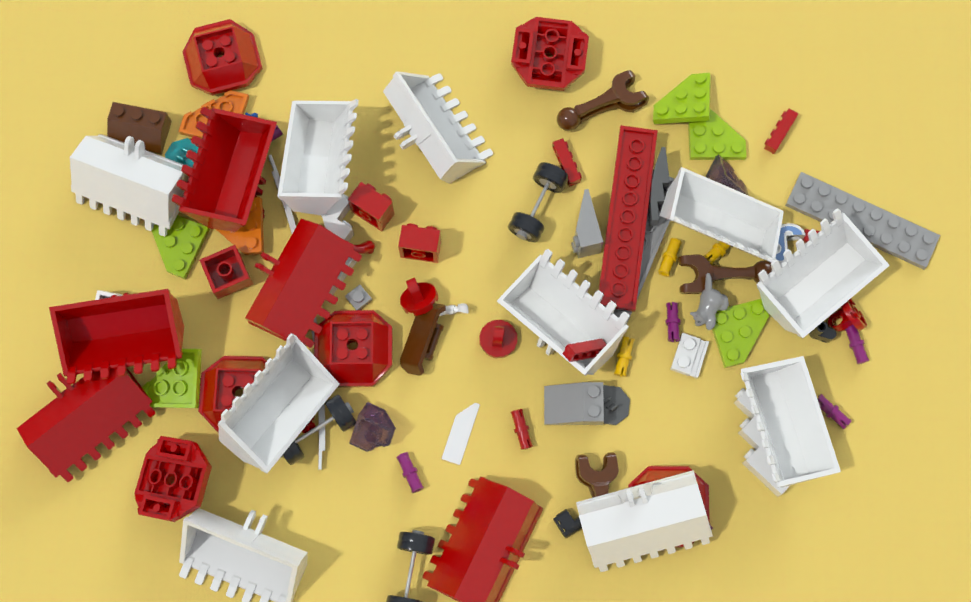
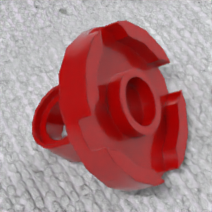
[400,277,438,316]
[828,298,867,332]
[479,320,517,358]

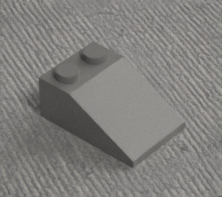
[571,189,603,258]
[544,382,604,425]

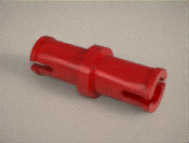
[511,409,533,450]

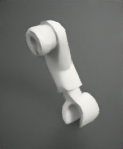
[437,303,469,322]

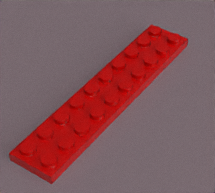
[599,125,658,312]

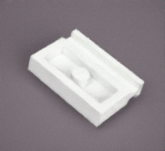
[670,333,709,379]

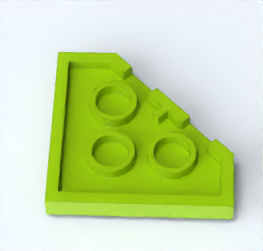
[653,73,711,124]
[688,109,746,160]
[152,215,210,280]
[712,299,769,368]
[142,349,202,408]

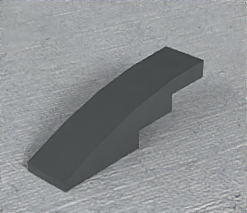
[648,147,670,226]

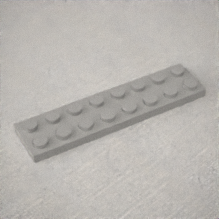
[785,172,940,270]

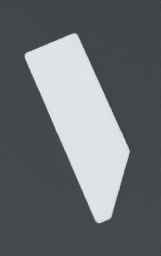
[442,403,480,465]

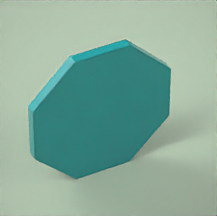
[165,138,199,167]

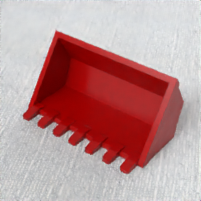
[172,107,277,232]
[245,219,362,348]
[49,289,184,385]
[16,368,155,482]
[422,476,543,602]

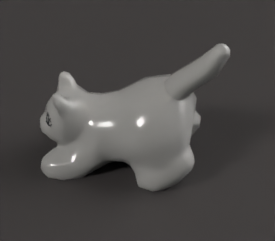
[690,273,729,330]

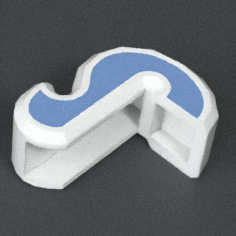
[770,223,806,264]

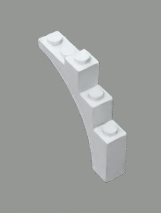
[321,193,356,295]
[734,388,789,497]

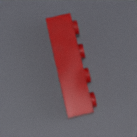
[764,108,799,154]
[552,138,582,187]
[562,338,607,362]

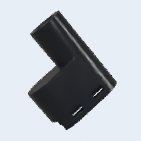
[809,321,836,343]
[553,509,582,539]

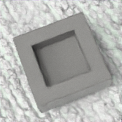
[345,285,372,310]

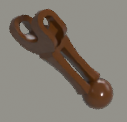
[557,70,649,131]
[678,254,772,294]
[575,452,619,498]

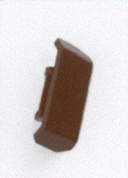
[400,303,446,376]

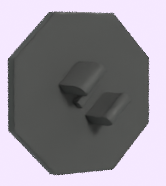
[603,385,630,425]

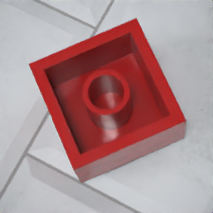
[348,182,395,232]
[398,223,441,263]
[199,245,253,299]

